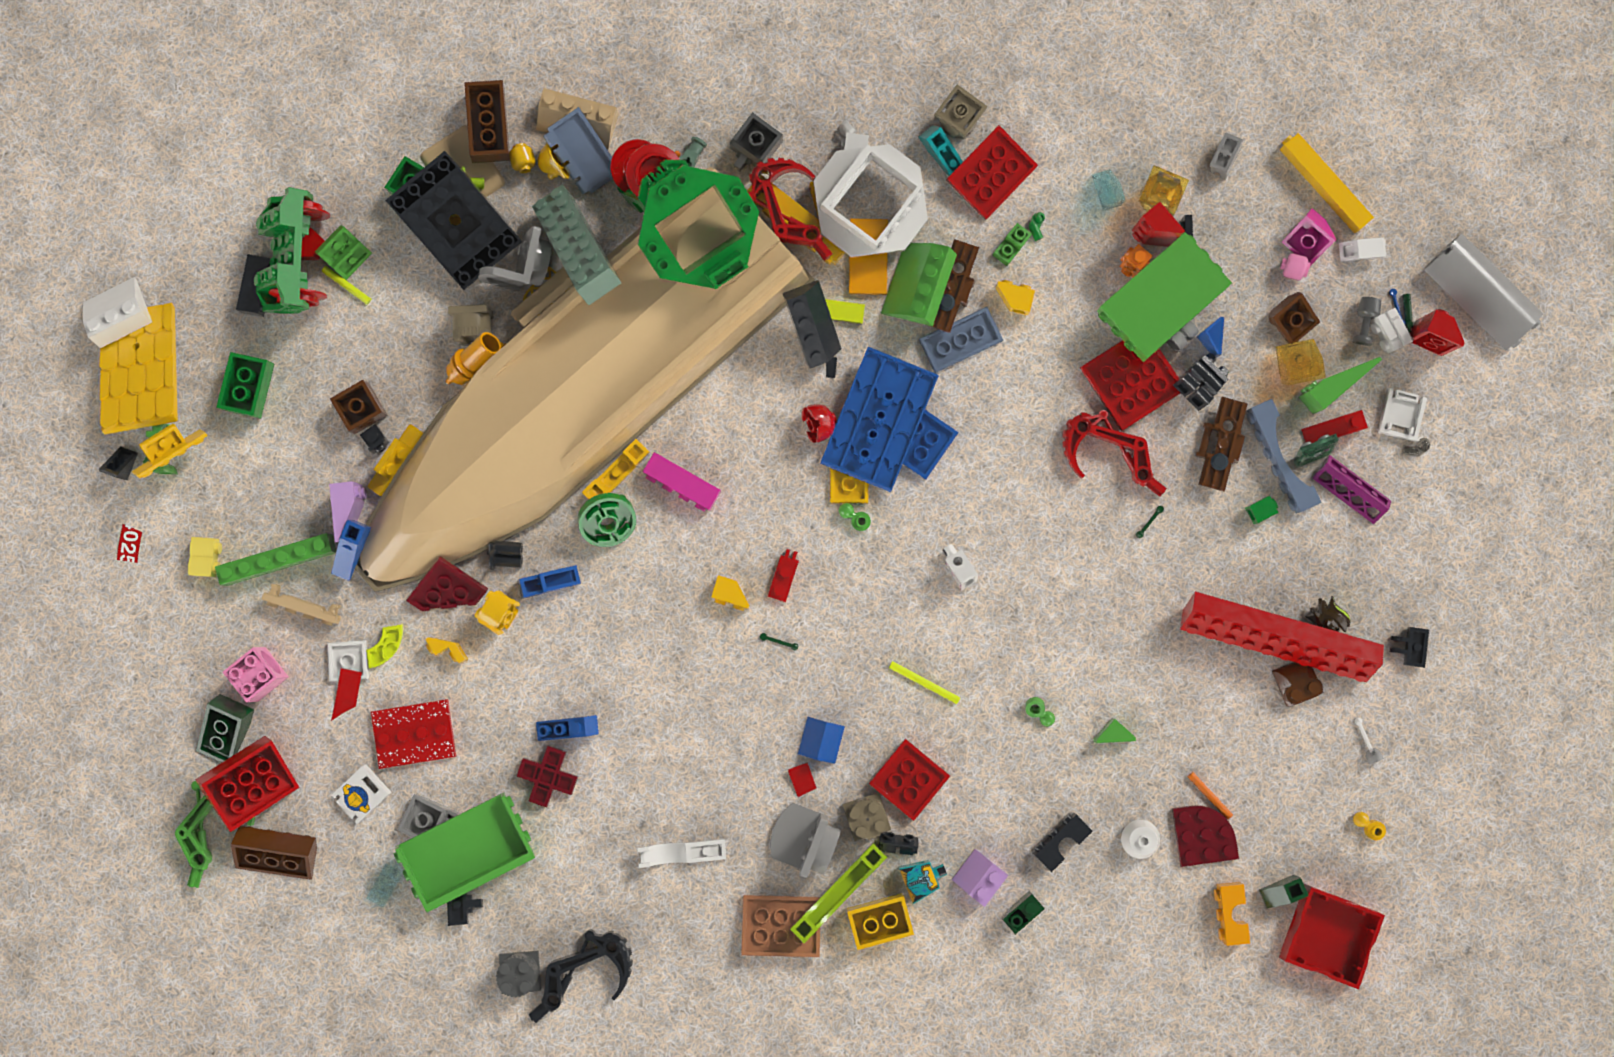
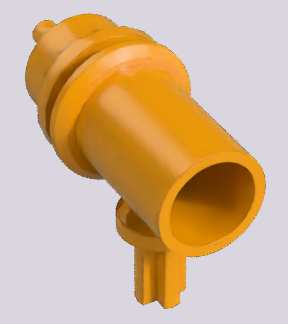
[445,332,506,385]

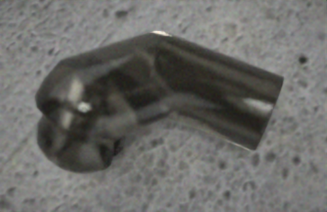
[1402,438,1431,457]

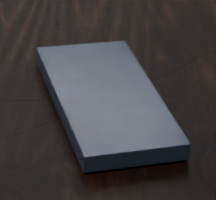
[918,307,1003,373]

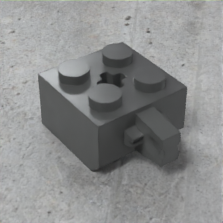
[730,112,783,172]

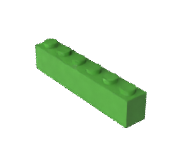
[215,533,337,586]

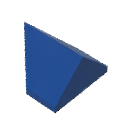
[1197,317,1224,358]

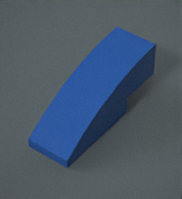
[517,565,581,599]

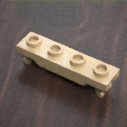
[261,584,341,626]

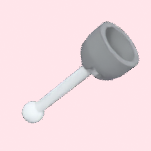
[1354,718,1384,764]

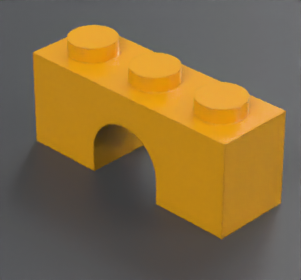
[1214,882,1250,946]

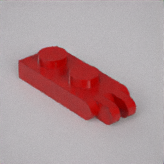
[768,549,799,602]

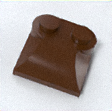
[1269,292,1320,346]
[1272,662,1324,707]

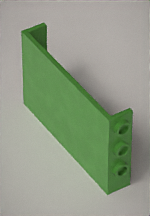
[1097,232,1232,362]
[393,792,535,913]

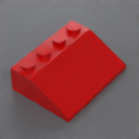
[195,736,300,832]

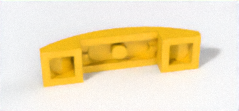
[582,439,650,499]

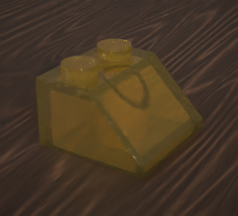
[1275,339,1326,386]

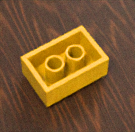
[846,893,914,950]

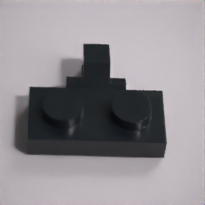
[447,893,483,926]

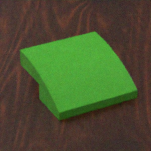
[315,224,372,280]

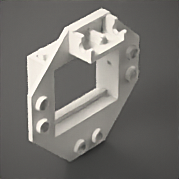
[813,144,928,257]

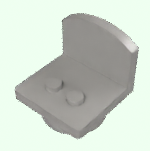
[478,226,551,291]
[770,803,841,878]

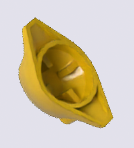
[538,142,569,180]

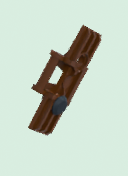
[927,239,979,333]
[1195,396,1248,492]

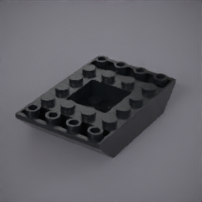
[385,151,522,290]

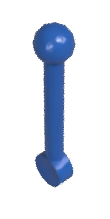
[1389,288,1405,324]

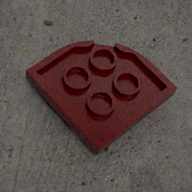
[1172,805,1239,867]

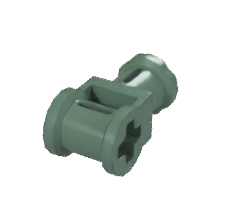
[679,136,707,167]

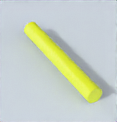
[322,266,372,305]

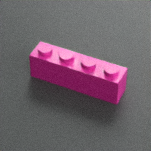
[643,452,722,512]

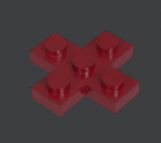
[516,745,579,808]

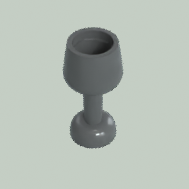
[1352,297,1381,346]

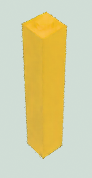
[1280,133,1374,234]

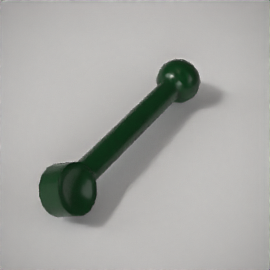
[1136,506,1164,538]
[760,633,799,651]

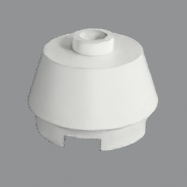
[1121,820,1160,859]

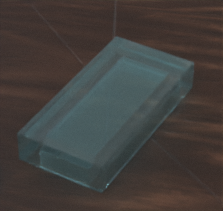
[366,863,403,908]

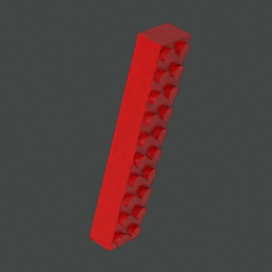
[1180,591,1384,683]

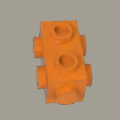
[1119,244,1153,277]

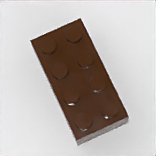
[464,80,510,163]

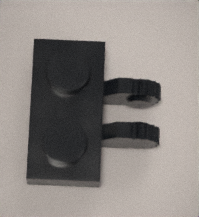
[1390,627,1429,668]

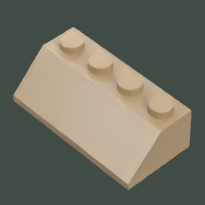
[536,88,619,149]

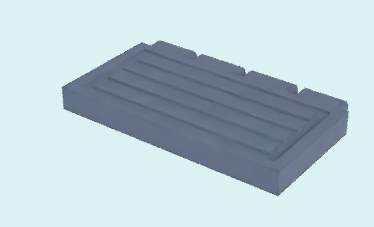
[543,107,613,194]

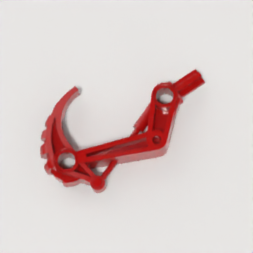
[748,157,833,261]
[1062,410,1167,497]

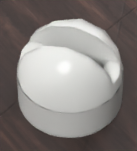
[839,120,856,136]

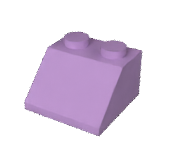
[952,849,1008,907]

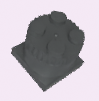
[496,950,541,998]

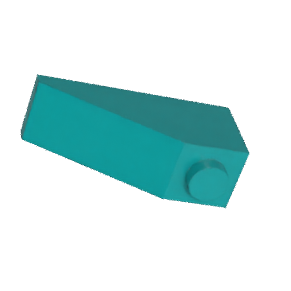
[918,125,963,176]

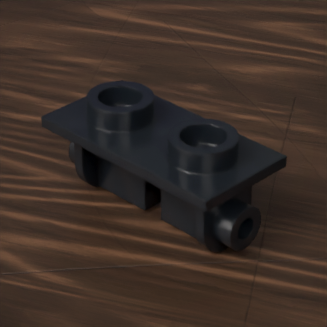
[878,832,919,856]

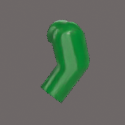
[1028,212,1045,242]

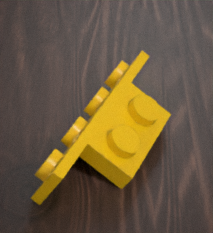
[132,423,208,478]
[367,424,423,496]

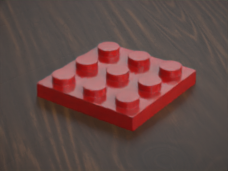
[869,738,950,821]

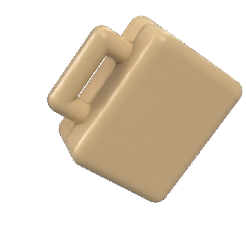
[420,125,505,197]

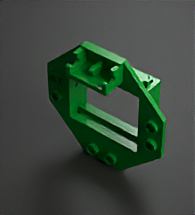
[638,165,759,289]

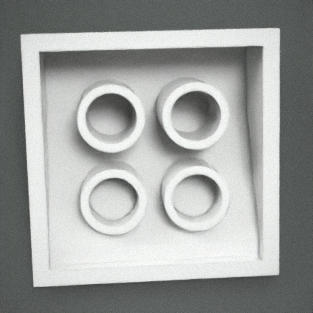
[83,277,152,348]

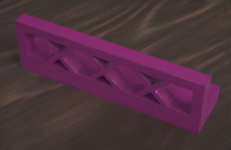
[1312,455,1391,524]

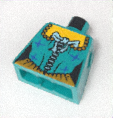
[898,860,947,904]

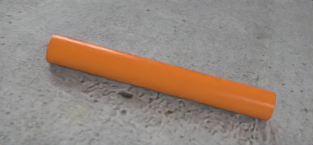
[1187,772,1233,820]

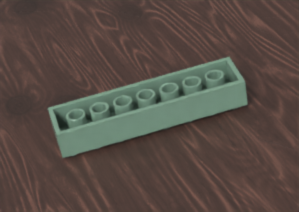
[532,184,621,305]

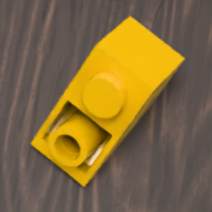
[995,280,1035,315]
[711,575,750,611]

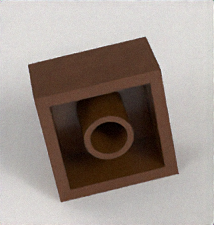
[330,380,388,435]

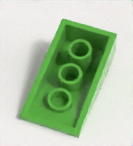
[1298,357,1382,414]

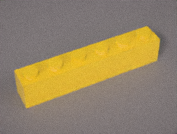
[747,175,845,265]

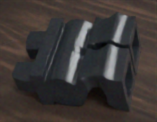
[1173,353,1229,411]

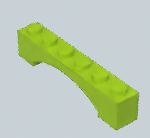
[790,844,887,943]

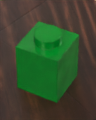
[1245,496,1279,524]

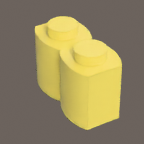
[188,537,222,577]

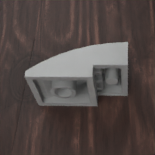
[398,794,461,837]

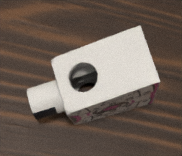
[942,544,978,591]

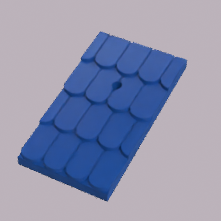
[820,347,939,492]

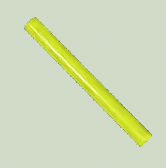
[889,661,960,704]

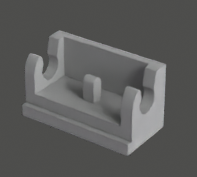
[1209,133,1243,180]

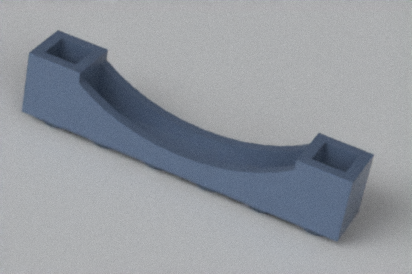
[1246,399,1322,513]

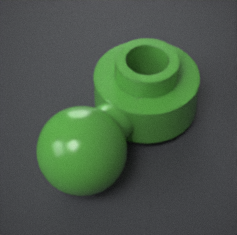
[839,503,871,531]
[1025,697,1055,727]

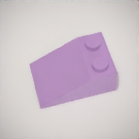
[329,481,367,543]

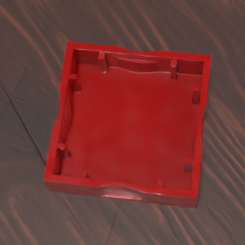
[1279,884,1385,990]

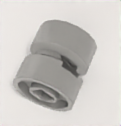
[1166,321,1199,352]

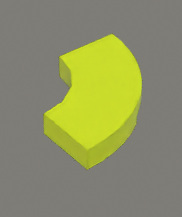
[366,624,403,669]

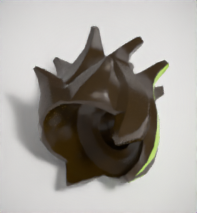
[1305,596,1351,632]

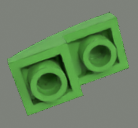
[992,223,1032,266]

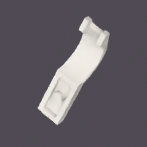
[637,839,726,868]

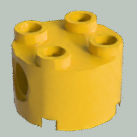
[475,590,520,635]

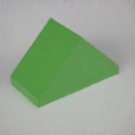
[1094,718,1136,743]

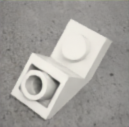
[1339,238,1386,262]

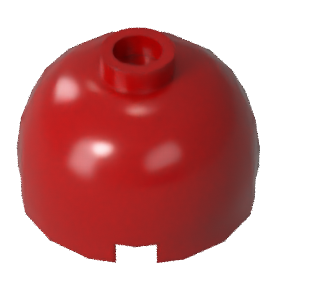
[802,404,837,443]

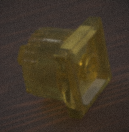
[1138,165,1189,216]

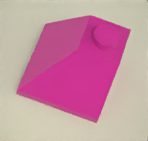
[1281,209,1336,266]

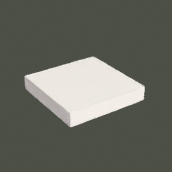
[327,640,369,682]

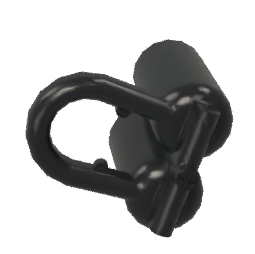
[487,541,523,570]

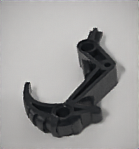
[528,929,633,1023]

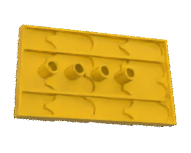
[99,302,178,434]

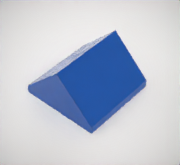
[798,717,845,764]

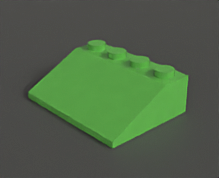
[881,243,957,326]

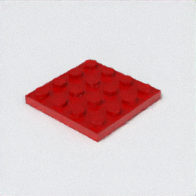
[1080,340,1181,431]

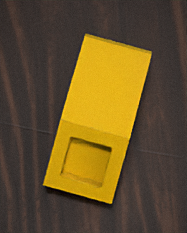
[425,637,468,663]

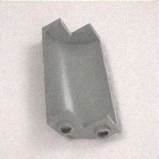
[1424,233,1543,350]

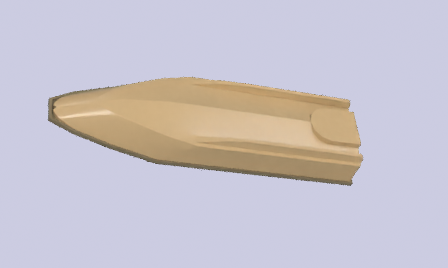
[355,167,815,592]

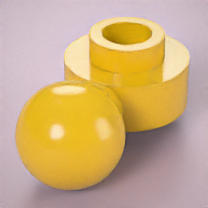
[1353,812,1386,841]

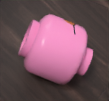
[1280,253,1311,281]

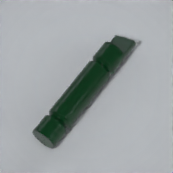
[1403,294,1413,333]

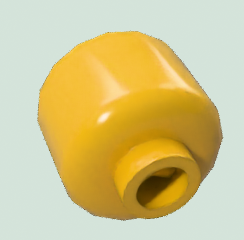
[509,143,536,174]

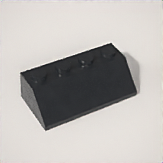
[783,280,842,369]

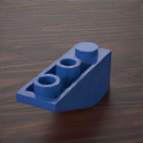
[331,520,372,581]
[536,715,599,741]

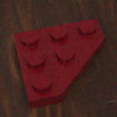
[406,557,488,611]

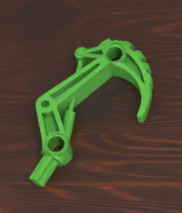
[175,781,255,888]

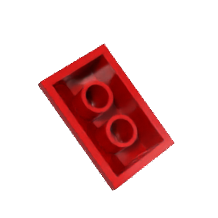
[1132,202,1185,247]
[1410,309,1465,356]

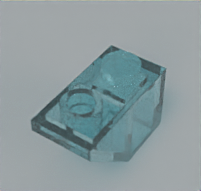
[1092,169,1125,211]

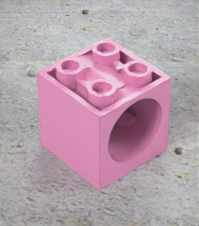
[223,647,289,703]

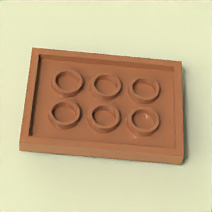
[741,895,821,957]

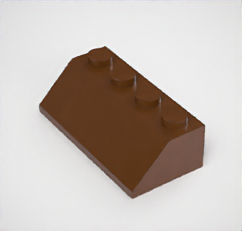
[231,826,317,880]

